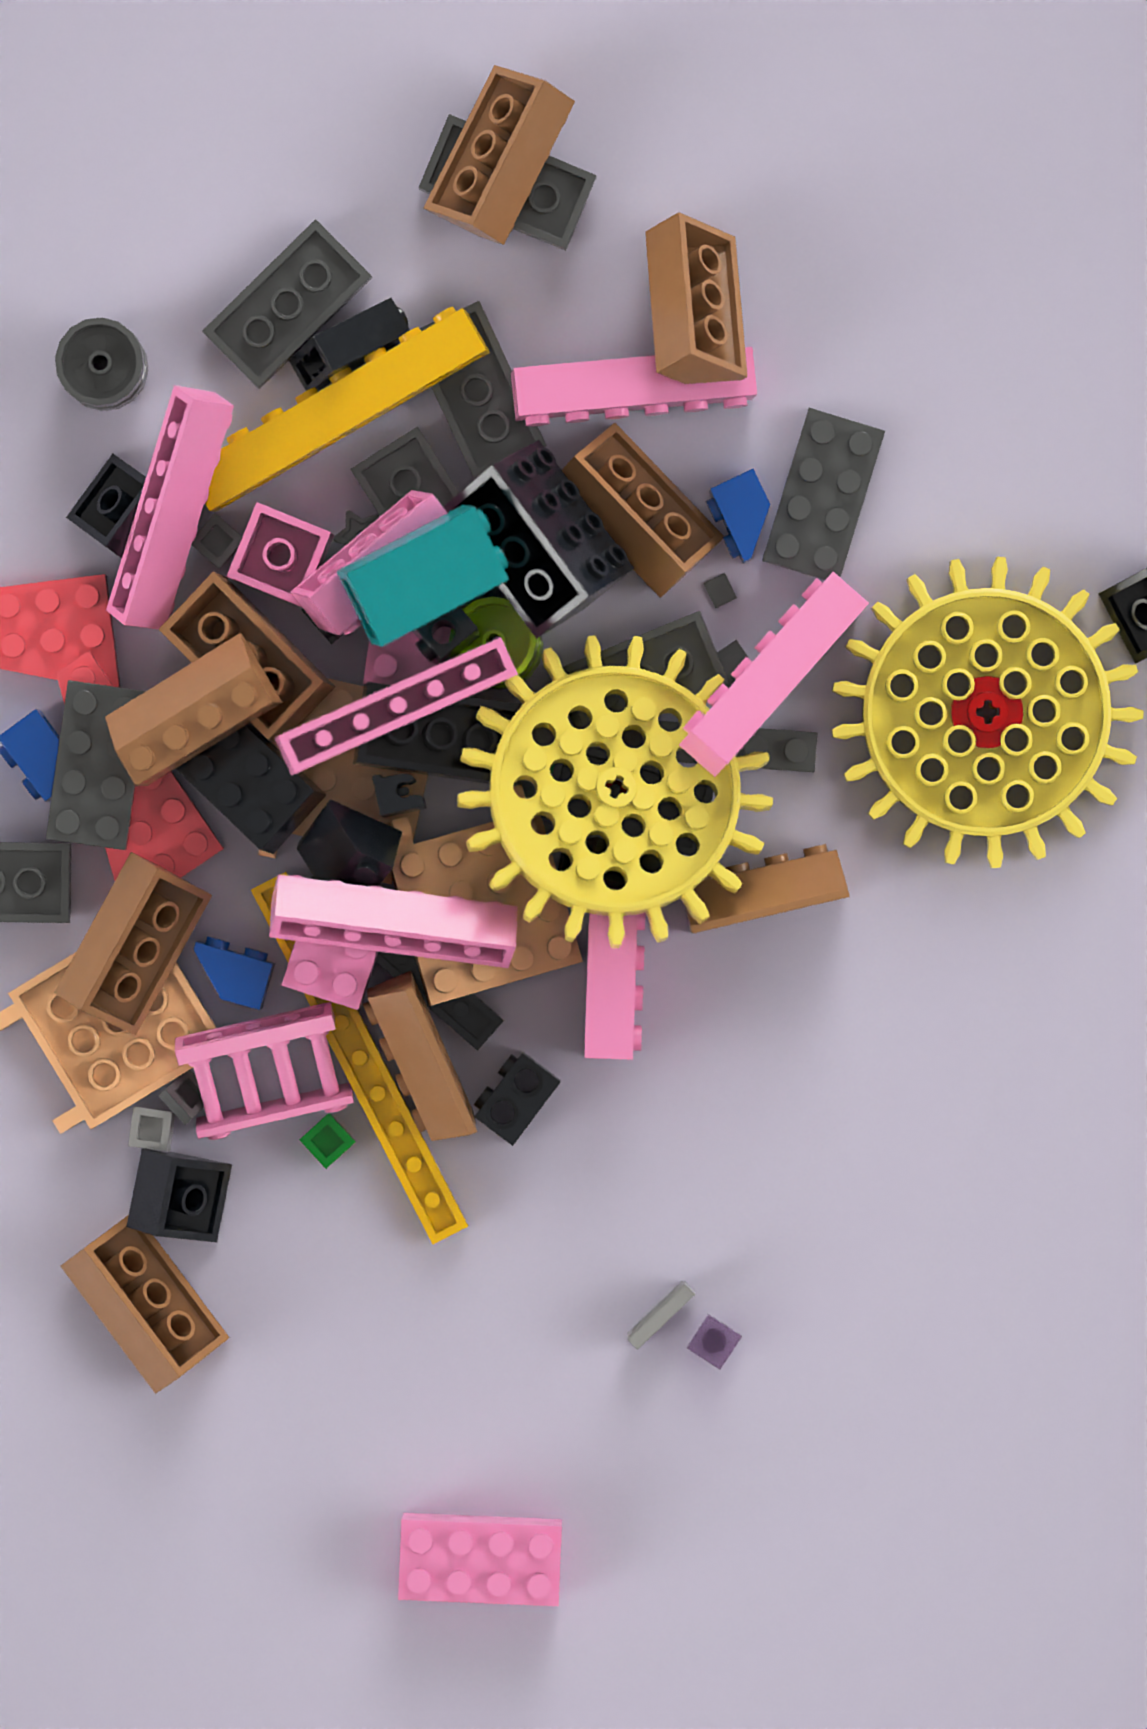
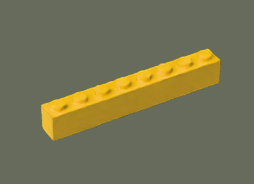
[205,306,490,512]

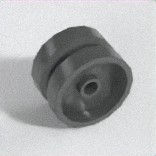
[55,317,149,411]

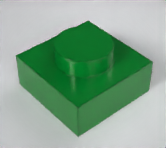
[299,1113,356,1169]

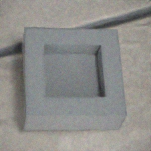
[128,1107,175,1151]

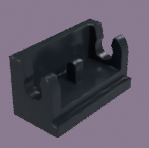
[372,773,427,818]

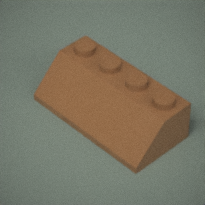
[423,65,575,245]
[645,212,748,384]
[562,423,724,598]
[105,633,282,786]
[684,844,850,934]
[54,852,212,1035]
[363,970,477,1141]
[60,1215,230,1394]

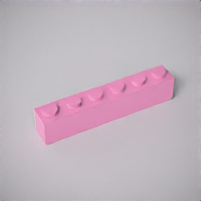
[511,347,757,427]
[106,385,234,630]
[679,572,869,777]
[275,637,517,776]
[269,875,517,968]

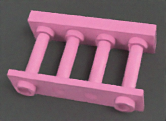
[175,1002,354,1140]

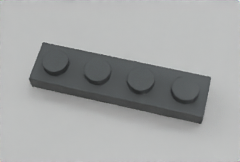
[658,721,817,773]

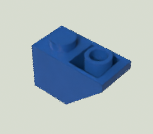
[706,468,771,564]
[0,709,60,802]
[193,936,275,1010]

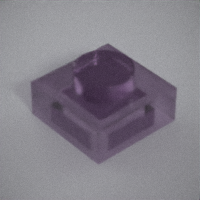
[686,1313,742,1370]

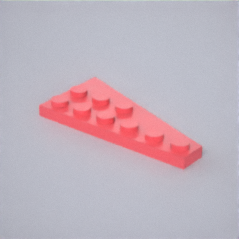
[0,574,121,688]
[56,651,224,881]

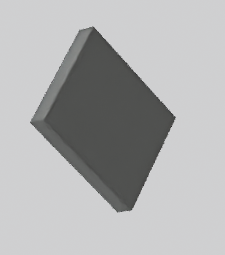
[703,573,737,609]

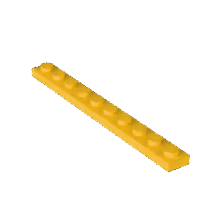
[251,871,469,1244]

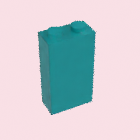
[336,505,509,647]

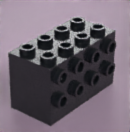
[443,440,635,639]

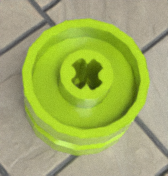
[449,596,544,690]

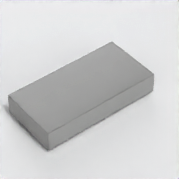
[627,1281,695,1350]

